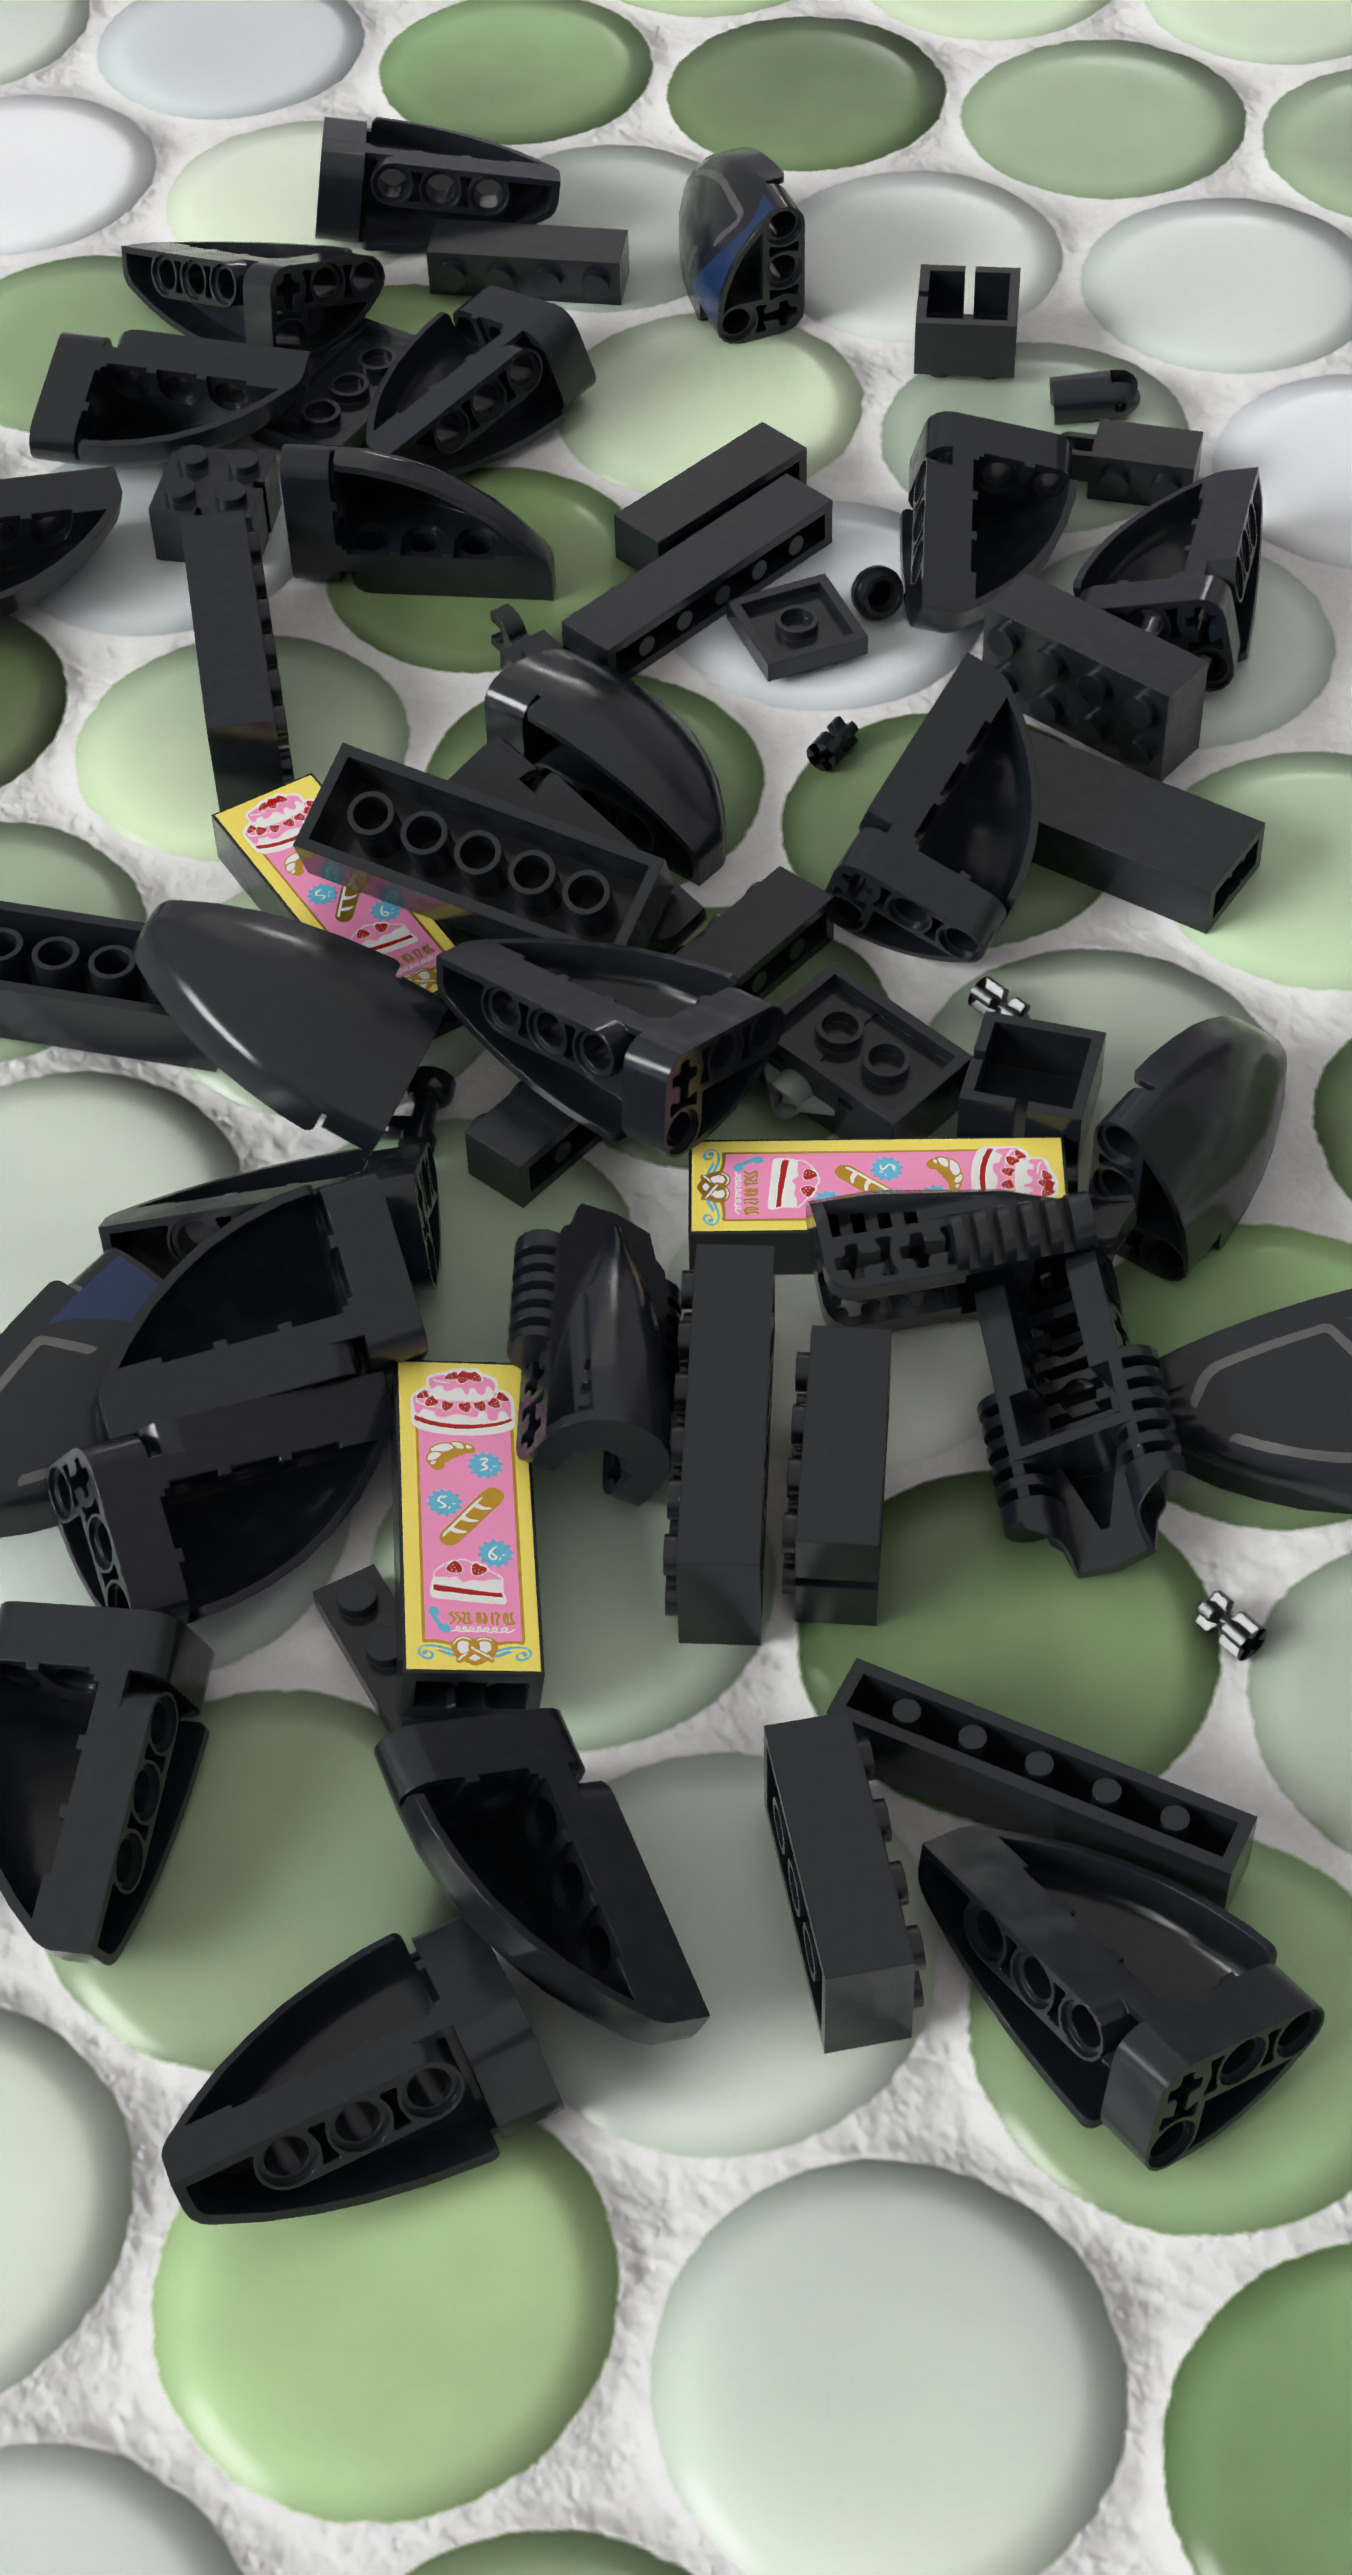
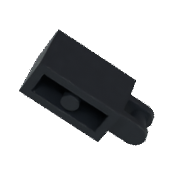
[1060,419,1203,506]

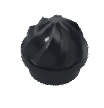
[851,565,904,620]

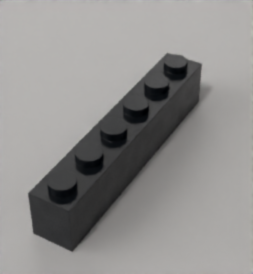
[561,473,833,679]
[827,1658,1258,1911]

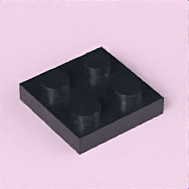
[726,573,868,682]

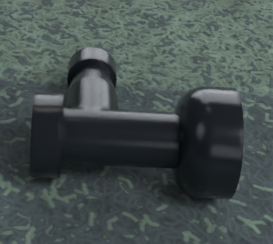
[381,1066,456,1153]

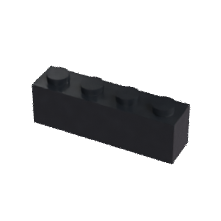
[426,219,630,305]
[614,422,807,571]

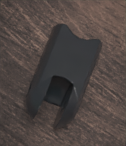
[1049,369,1141,425]

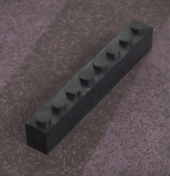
[465,866,834,1208]

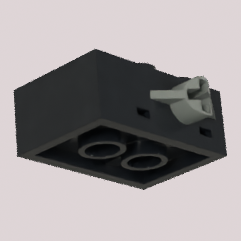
[757,961,973,1138]

